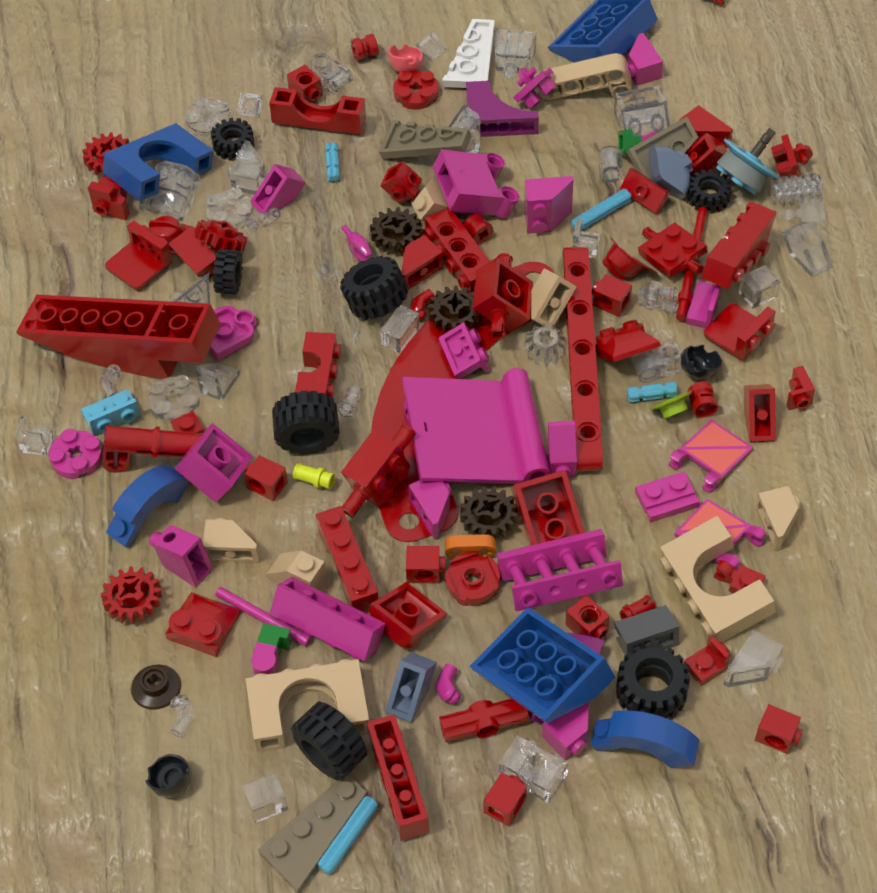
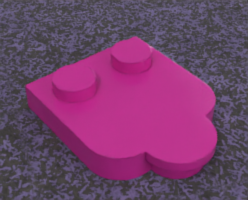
[209,306,257,360]

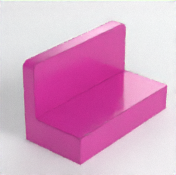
[686,281,722,328]

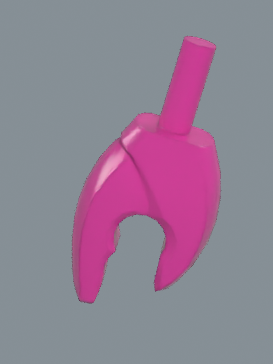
[341,225,372,261]

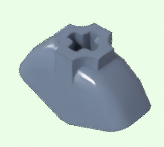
[648,146,693,199]

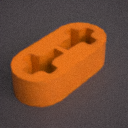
[444,534,496,559]

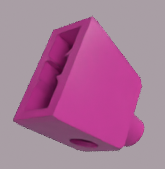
[149,525,213,588]

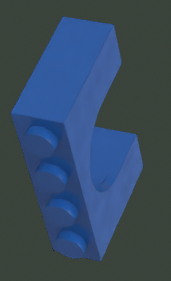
[103,123,214,201]

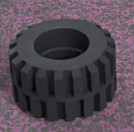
[340,256,409,320]
[272,390,340,454]
[616,644,690,719]
[291,701,368,781]

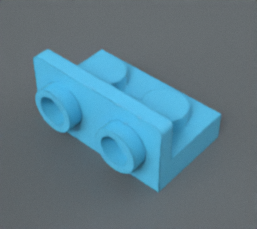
[81,389,141,436]

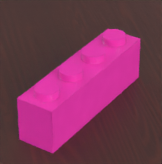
[270,577,386,661]

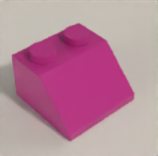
[524,176,574,234]
[175,423,253,503]

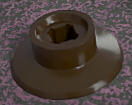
[131,664,181,710]

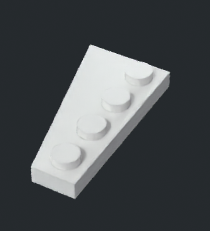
[442,19,495,88]

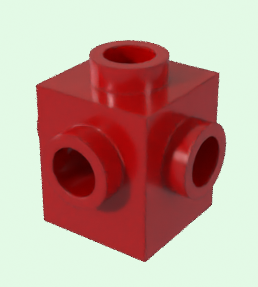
[380,161,423,204]

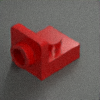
[786,366,815,411]
[684,636,730,686]

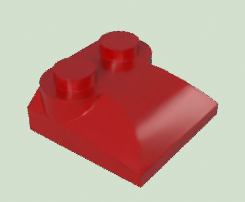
[595,320,661,362]
[369,582,447,648]
[165,592,241,657]

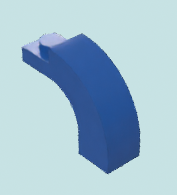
[106,465,189,547]
[590,710,700,768]

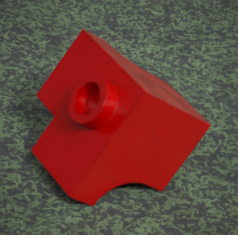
[88,176,130,221]

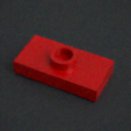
[620,168,670,213]

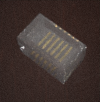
[380,305,419,353]

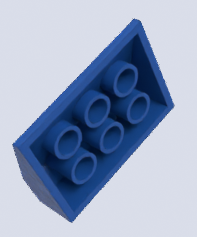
[548,0,658,62]
[470,607,615,723]

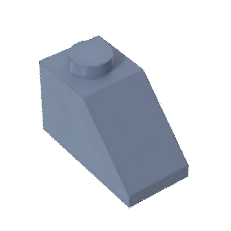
[385,652,437,722]

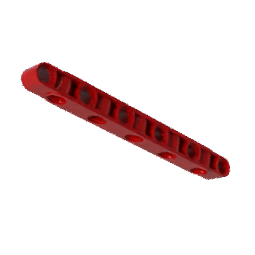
[563,247,603,471]

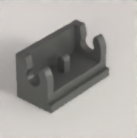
[614,605,679,655]

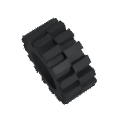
[211,118,254,161]
[687,169,732,214]
[213,249,243,295]

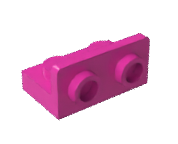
[439,322,491,379]

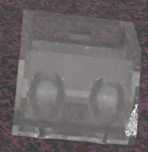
[614,85,670,136]

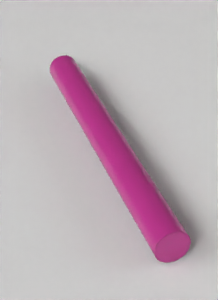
[215,587,312,647]

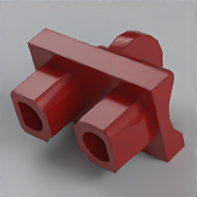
[771,134,813,181]

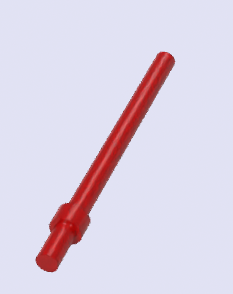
[676,207,708,321]

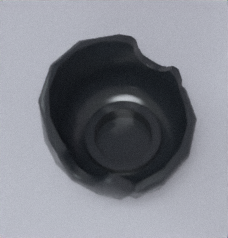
[681,345,722,381]
[145,754,191,798]

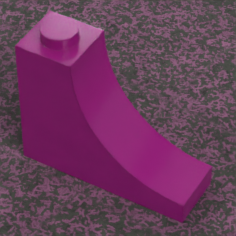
[466,81,539,138]

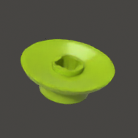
[649,390,692,418]

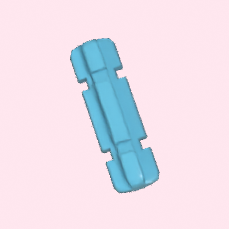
[325,142,340,182]
[627,381,678,402]

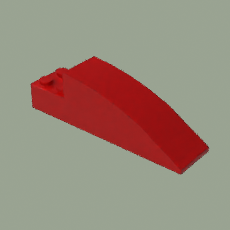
[16,294,221,380]

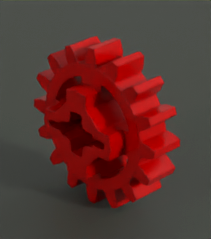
[82,132,129,177]
[194,219,247,252]
[101,566,162,624]

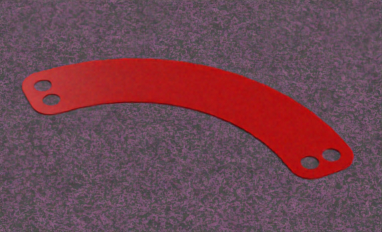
[371,262,555,542]

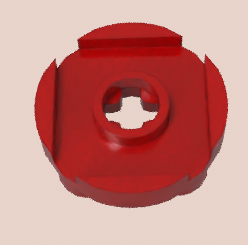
[393,71,439,110]
[445,552,500,606]

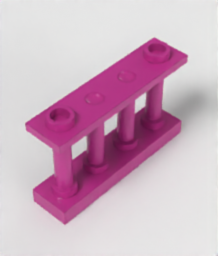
[496,529,623,612]

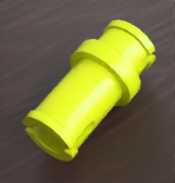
[293,463,336,489]

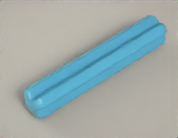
[571,189,631,232]
[318,796,378,874]

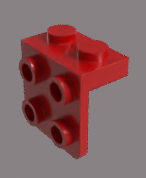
[105,220,172,290]
[704,304,776,361]

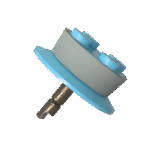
[716,128,780,195]

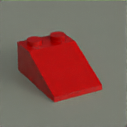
[511,470,585,545]

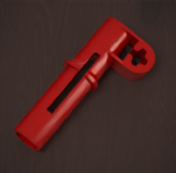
[102,426,203,473]

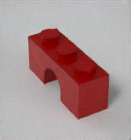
[295,332,341,398]

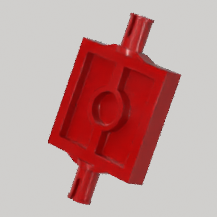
[638,222,708,278]

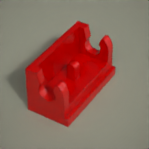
[169,228,216,282]

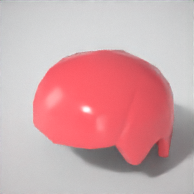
[388,44,423,73]

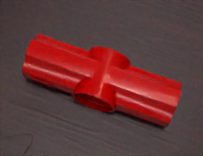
[439,698,529,742]

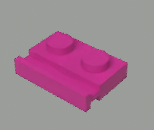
[635,471,700,523]

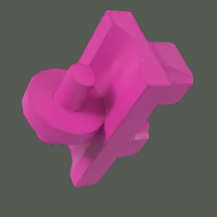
[513,67,557,109]

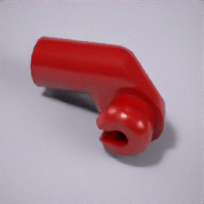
[409,289,435,321]

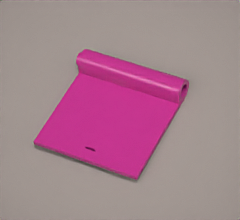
[402,368,551,484]

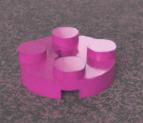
[48,429,103,479]

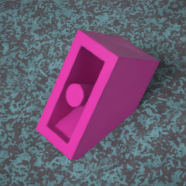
[628,33,663,86]
[250,164,306,217]
[547,420,577,478]
[408,480,452,539]
[542,702,589,760]

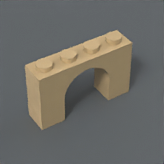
[659,516,776,642]
[245,659,369,752]

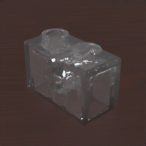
[499,735,568,804]

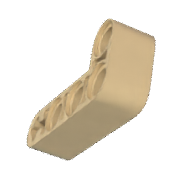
[539,53,632,100]

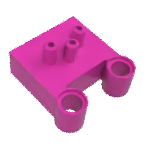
[432,149,520,218]

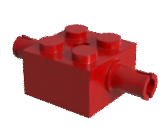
[472,253,533,340]
[341,423,417,518]

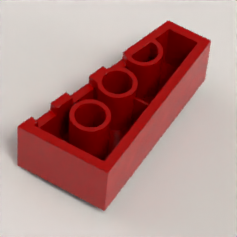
[701,201,777,289]

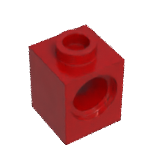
[287,65,323,103]
[592,274,632,317]
[244,455,288,501]
[406,546,445,583]
[565,595,610,639]
[755,704,803,754]
[483,772,527,827]

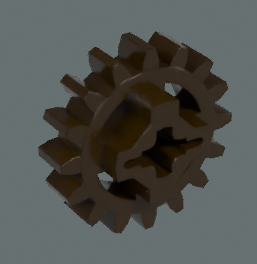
[370,207,422,254]
[428,285,482,333]
[460,486,518,539]

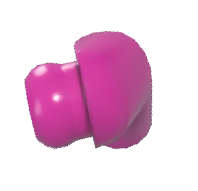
[435,664,460,704]

